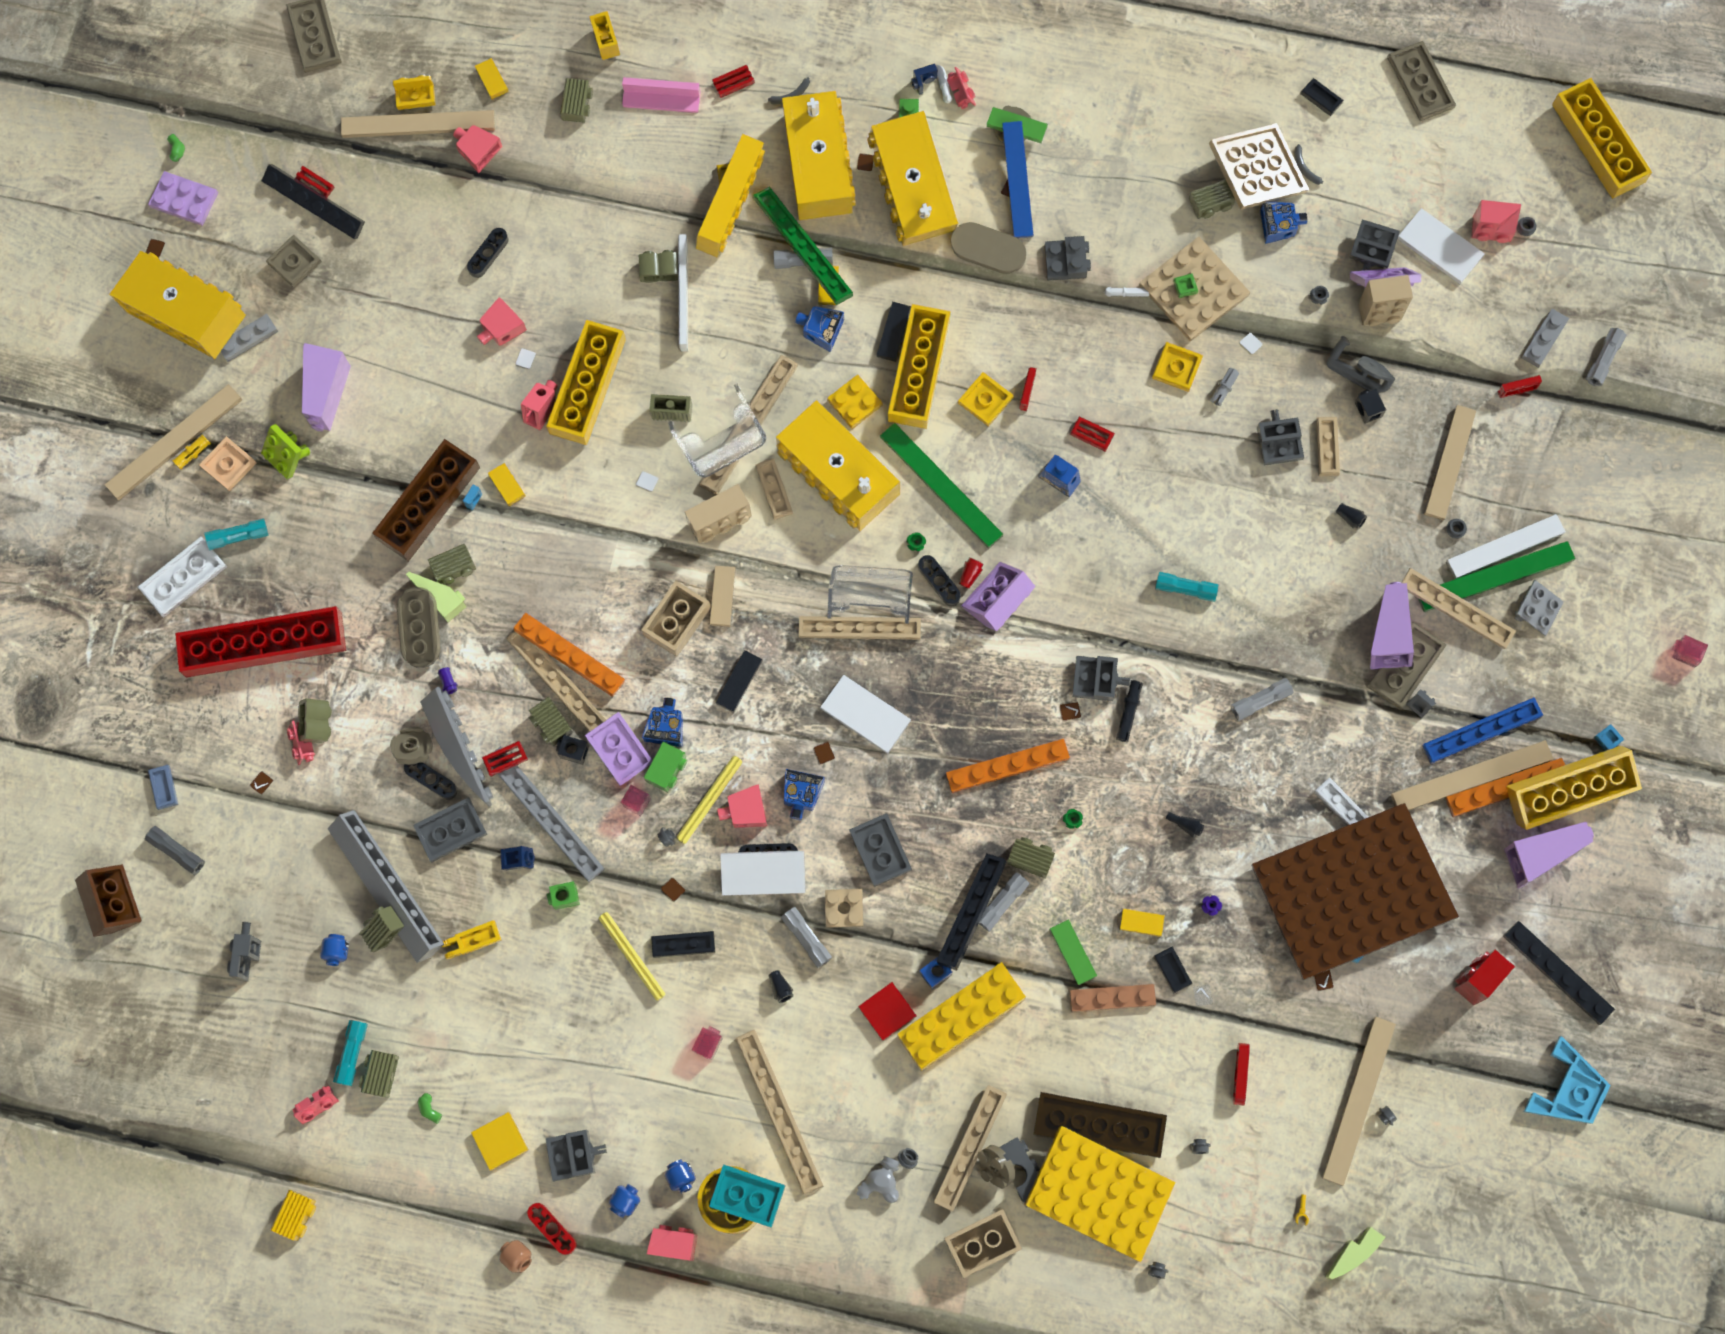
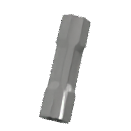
[774,248,833,269]
[1586,327,1627,386]
[1231,678,1294,721]
[979,872,1030,932]
[781,907,832,968]

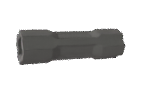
[144,826,205,876]

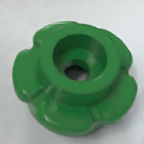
[906,532,926,551]
[1063,809,1083,829]

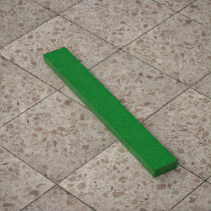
[753,186,853,305]
[880,423,1003,549]
[1418,541,1576,612]

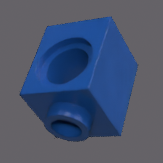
[919,957,952,989]

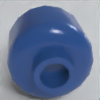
[320,934,349,966]
[665,1159,696,1194]
[608,1184,640,1218]

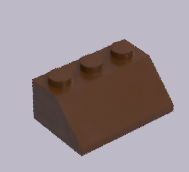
[75,864,142,937]

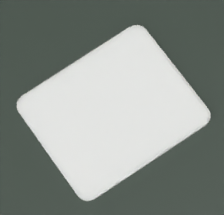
[1240,333,1263,354]
[515,348,536,369]
[636,471,658,491]

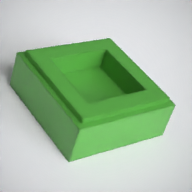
[1173,273,1198,298]

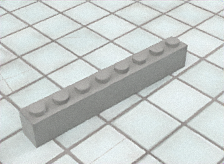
[328,810,444,963]

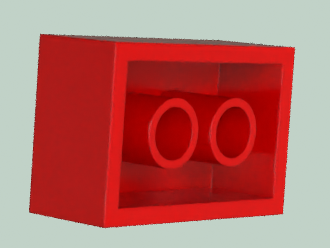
[1454,949,1515,1006]

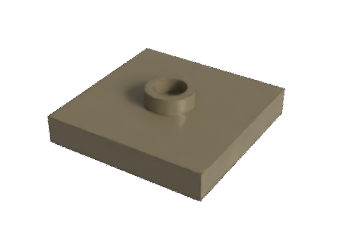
[266,235,322,288]

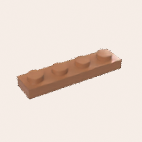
[1070,984,1156,1012]

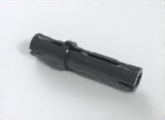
[1116,680,1143,742]

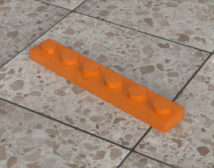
[514,613,625,697]
[946,739,1070,793]
[1445,758,1565,817]

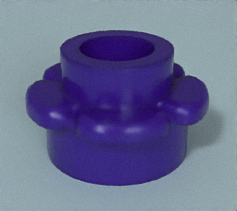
[1201,895,1222,916]

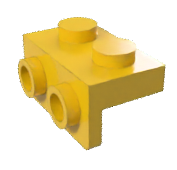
[393,75,436,110]

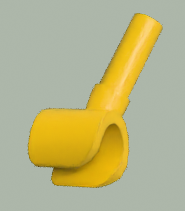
[1294,1194,1309,1226]

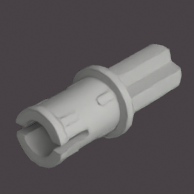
[1210,368,1239,406]

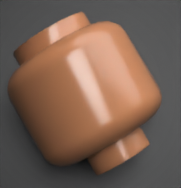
[499,1240,532,1273]

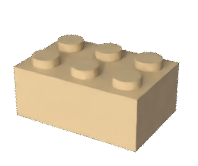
[1358,275,1413,326]
[685,484,752,544]
[641,580,711,657]
[944,1209,1022,1278]

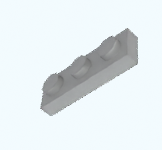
[1522,309,1569,368]
[221,314,278,362]

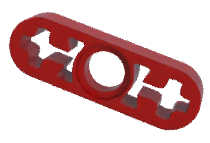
[1233,1043,1250,1106]
[527,1203,577,1255]

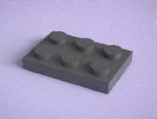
[413,797,488,863]
[849,813,912,887]

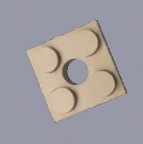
[825,889,863,928]

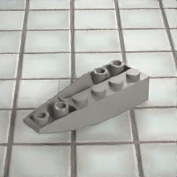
[420,687,493,806]

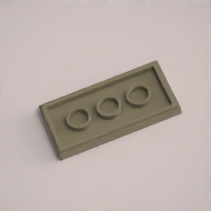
[286,0,342,73]
[1387,41,1456,121]
[1367,622,1447,710]

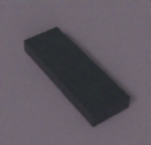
[877,301,911,362]
[716,650,763,713]
[651,931,716,958]

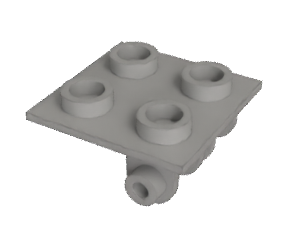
[1515,580,1564,636]

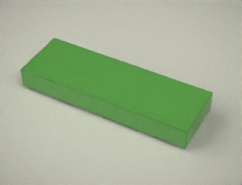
[987,107,1048,144]
[1049,919,1097,986]

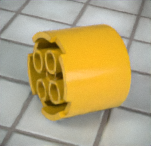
[697,1166,757,1234]

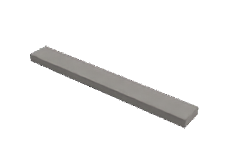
[488,746,605,882]

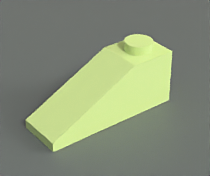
[406,572,466,622]

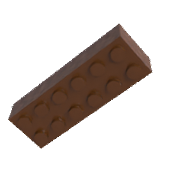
[372,439,480,562]

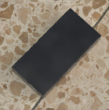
[1301,78,1344,116]
[1153,946,1193,994]

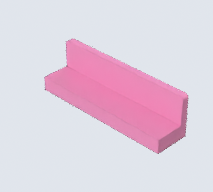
[622,77,701,113]

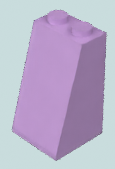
[302,343,351,431]
[1370,582,1414,669]
[1504,822,1594,888]

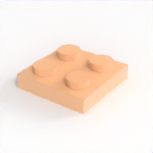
[199,436,257,492]

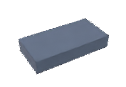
[148,765,179,810]

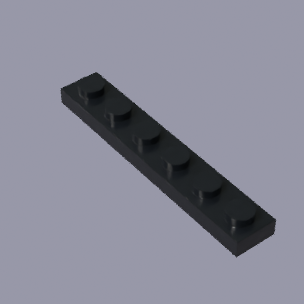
[261,164,365,239]
[936,853,1007,971]
[1503,921,1615,1025]

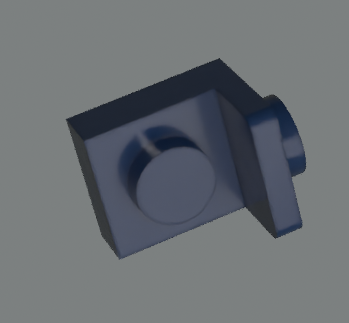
[911,63,938,95]
[501,846,535,871]

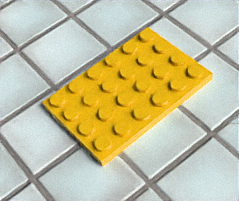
[1024,1126,1176,1262]

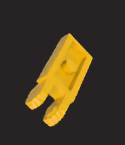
[442,920,502,960]

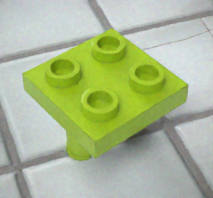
[261,424,310,479]

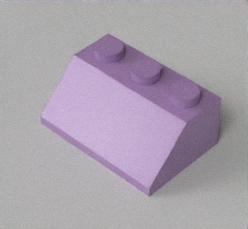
[961,562,1036,631]

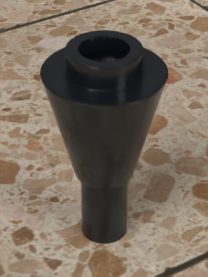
[1166,812,1205,838]

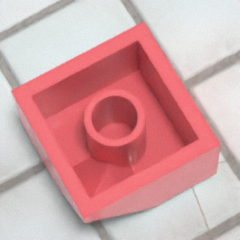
[1471,200,1521,243]
[647,1225,698,1261]

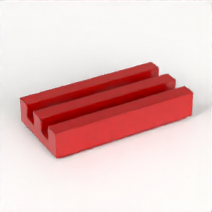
[712,64,755,98]
[296,166,335,198]
[1019,367,1037,412]
[1497,375,1542,398]
[1070,416,1115,452]
[482,740,528,777]

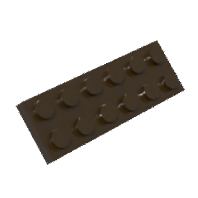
[1033,1092,1167,1158]

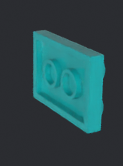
[709,1164,786,1228]

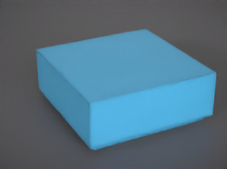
[463,484,482,510]
[1593,724,1624,751]

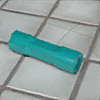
[204,518,269,550]
[1155,572,1219,602]
[333,1020,368,1086]

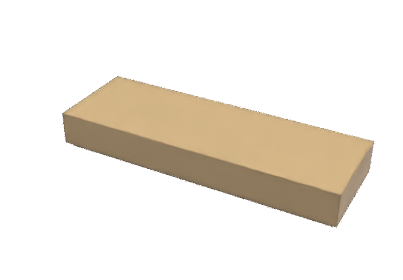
[1316,417,1340,476]
[755,458,793,520]
[710,566,736,627]

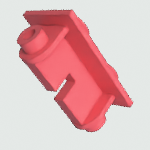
[947,67,976,109]
[287,720,315,765]
[292,1086,339,1124]

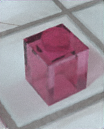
[1672,635,1708,668]
[621,785,651,817]
[692,1026,723,1061]

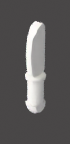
[936,65,952,104]
[1104,287,1149,297]

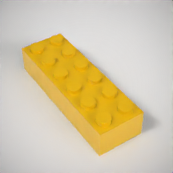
[1552,78,1652,199]
[696,134,765,257]
[888,304,951,429]
[546,320,626,445]
[1506,746,1642,830]
[897,962,1026,1071]

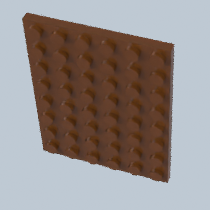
[1251,803,1459,980]

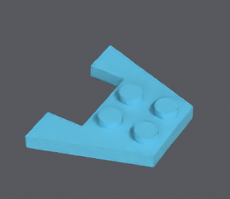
[1523,1036,1611,1124]

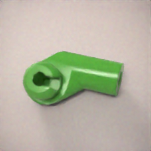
[167,134,185,162]
[417,1093,442,1124]

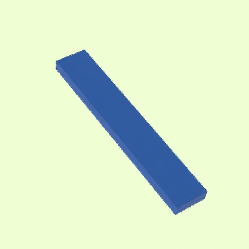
[1002,121,1034,238]
[1422,697,1544,764]

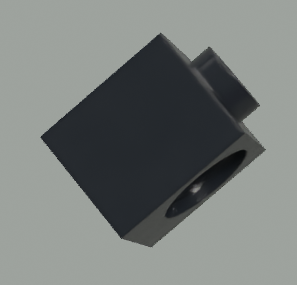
[1355,389,1386,424]
[556,735,590,765]

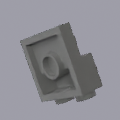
[1045,236,1091,281]

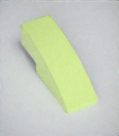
[1325,1227,1385,1279]

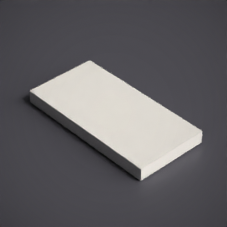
[1398,208,1485,284]
[138,536,227,618]
[820,675,911,754]
[721,851,805,895]

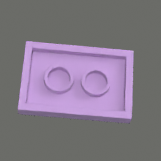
[148,171,218,226]
[1350,267,1421,289]
[584,712,653,786]

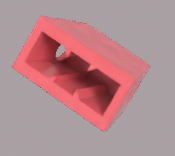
[453,125,502,173]
[477,297,527,346]
[521,380,558,431]
[717,784,767,828]

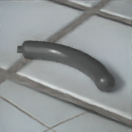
[768,77,810,104]
[1294,144,1324,185]

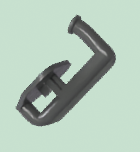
[1327,336,1395,393]

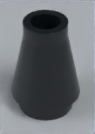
[1336,503,1367,530]
[768,970,794,1003]

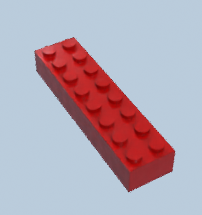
[175,606,347,678]

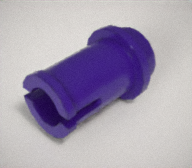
[438,667,458,695]

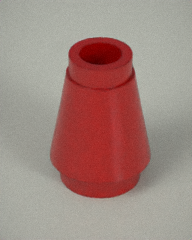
[959,557,984,589]

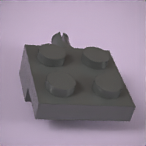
[1349,219,1400,271]
[1257,409,1304,466]
[1072,656,1130,701]
[227,922,262,982]
[546,1130,607,1182]

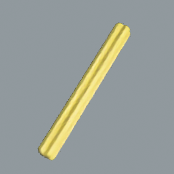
[676,756,742,844]
[599,912,665,1001]

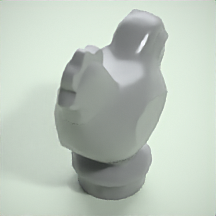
[857,1156,900,1203]

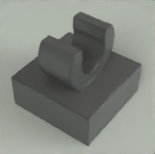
[1407,689,1436,718]

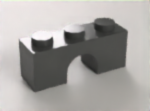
[1000,1137,1040,1208]

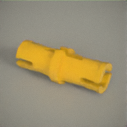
[172,435,211,470]

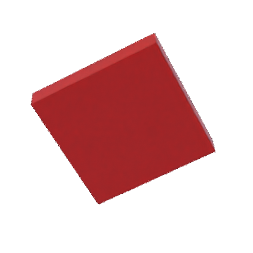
[858,982,917,1041]

